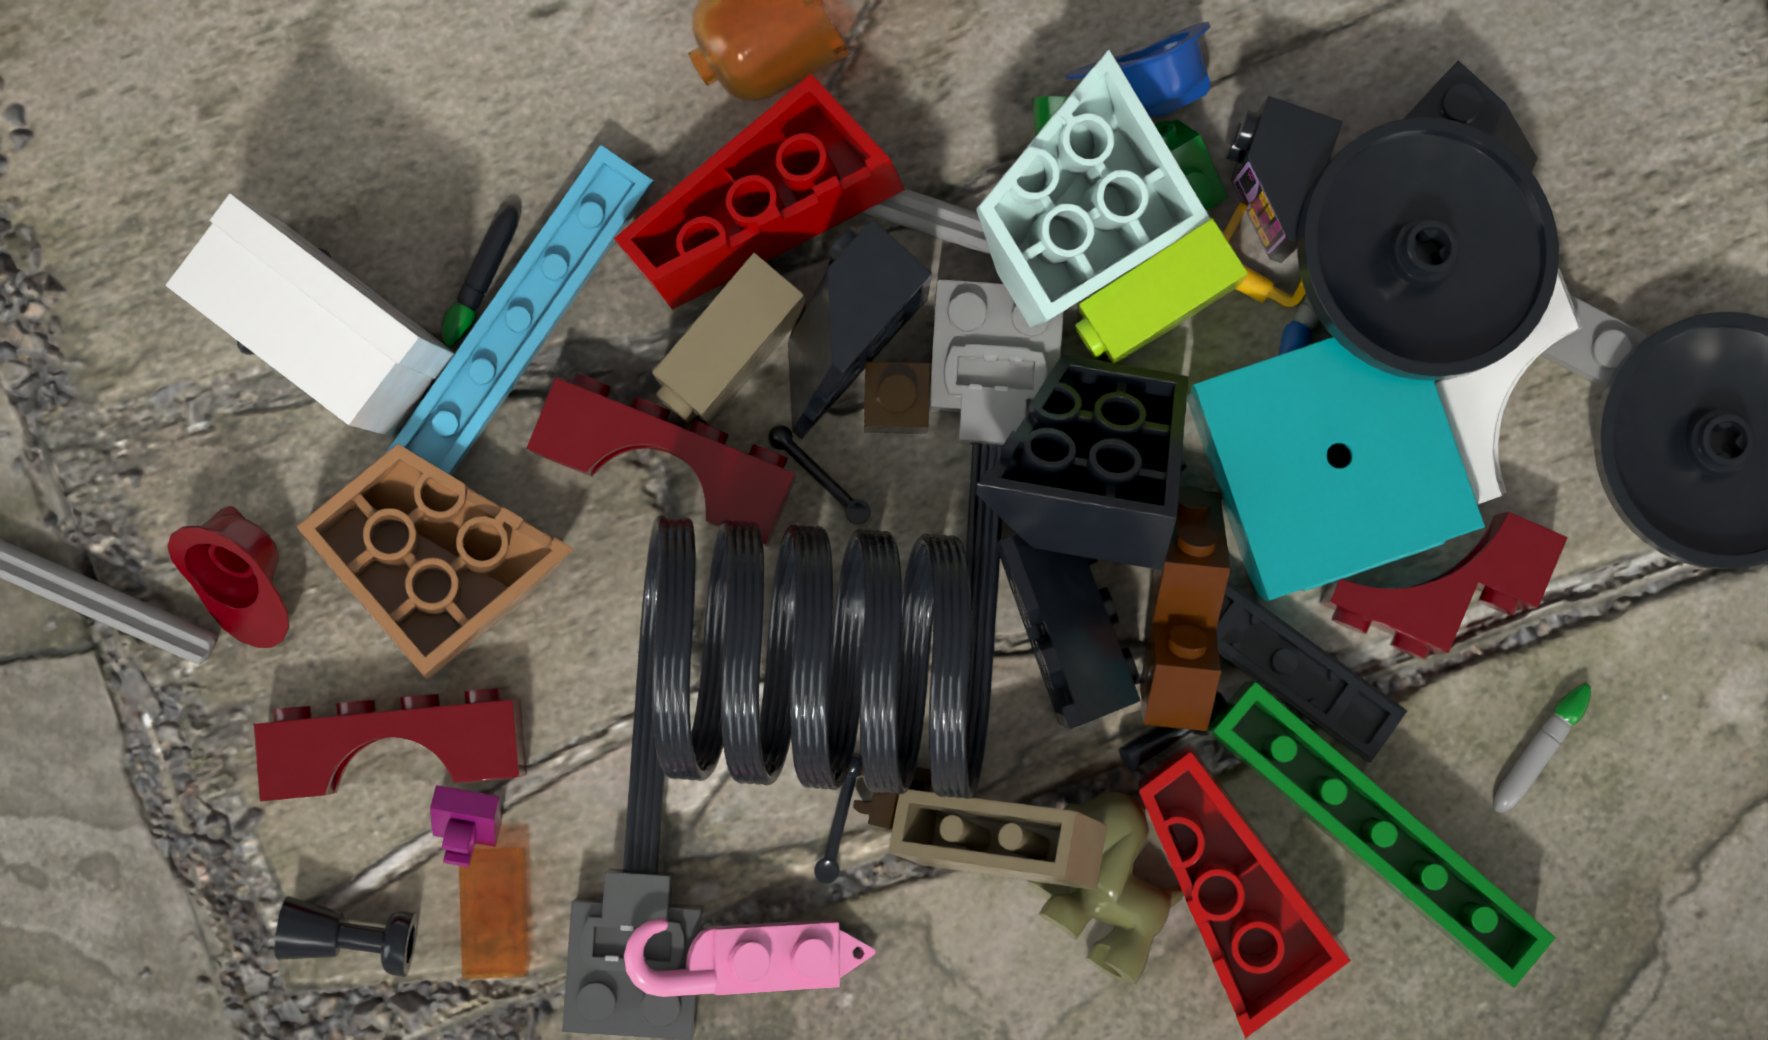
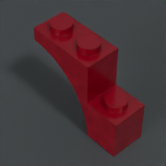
[1319,512,1568,660]

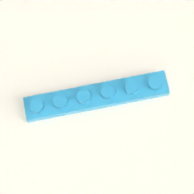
[385,145,655,476]

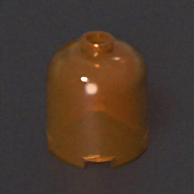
[688,0,851,102]

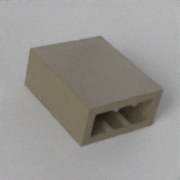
[652,253,806,426]

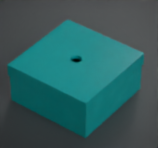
[1187,337,1485,601]

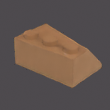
[296,444,574,681]

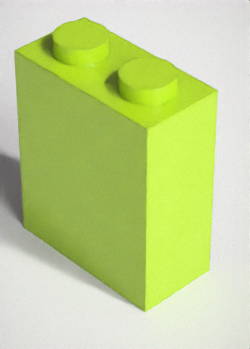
[1075,218,1248,364]

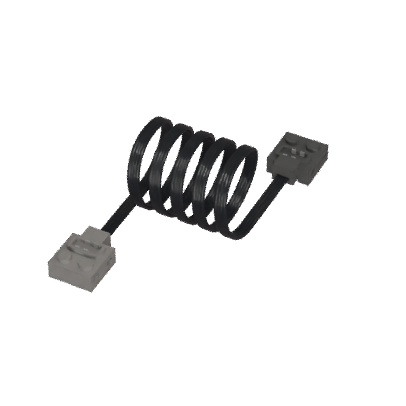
[562,279,1063,1040]

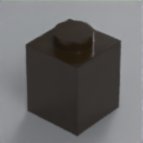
[864,362,930,434]

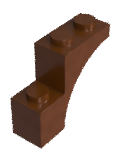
[1140,486,1231,731]

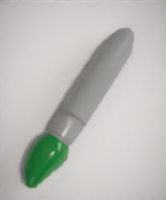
[1493,683,1591,813]

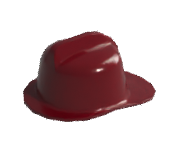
[167,506,290,648]

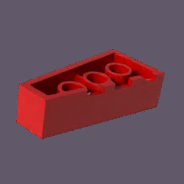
[613,74,905,310]
[1138,743,1351,1039]

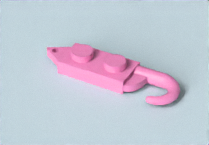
[624,918,876,997]

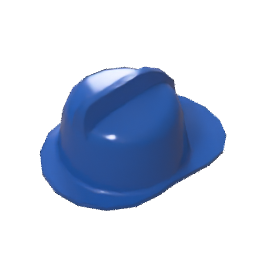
[1065,22,1211,117]

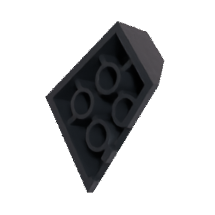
[997,534,1141,729]

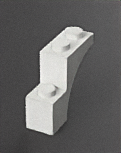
[1435,268,1583,505]

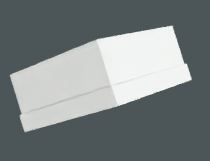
[166,194,455,437]

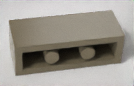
[888,790,1108,890]

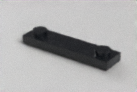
[1216,581,1407,763]

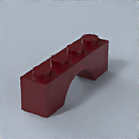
[526,373,796,547]
[253,688,527,802]

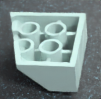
[976,50,1210,328]

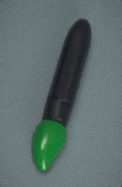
[441,205,519,347]

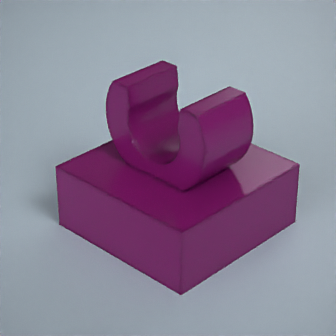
[430,785,501,868]

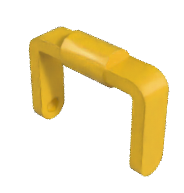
[1222,201,1306,308]

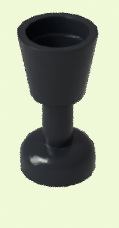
[275,896,417,977]

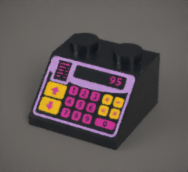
[1226,96,1343,263]

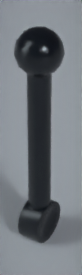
[768,425,871,525]
[814,753,862,884]

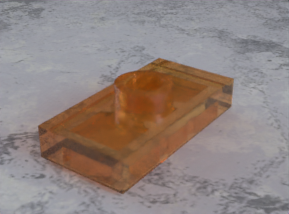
[459,846,529,979]

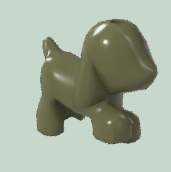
[1027,791,1184,984]

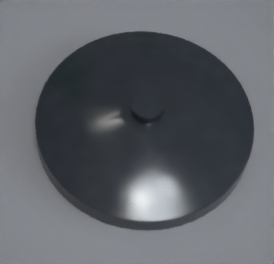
[1297,117,1559,381]
[1594,312,1768,569]

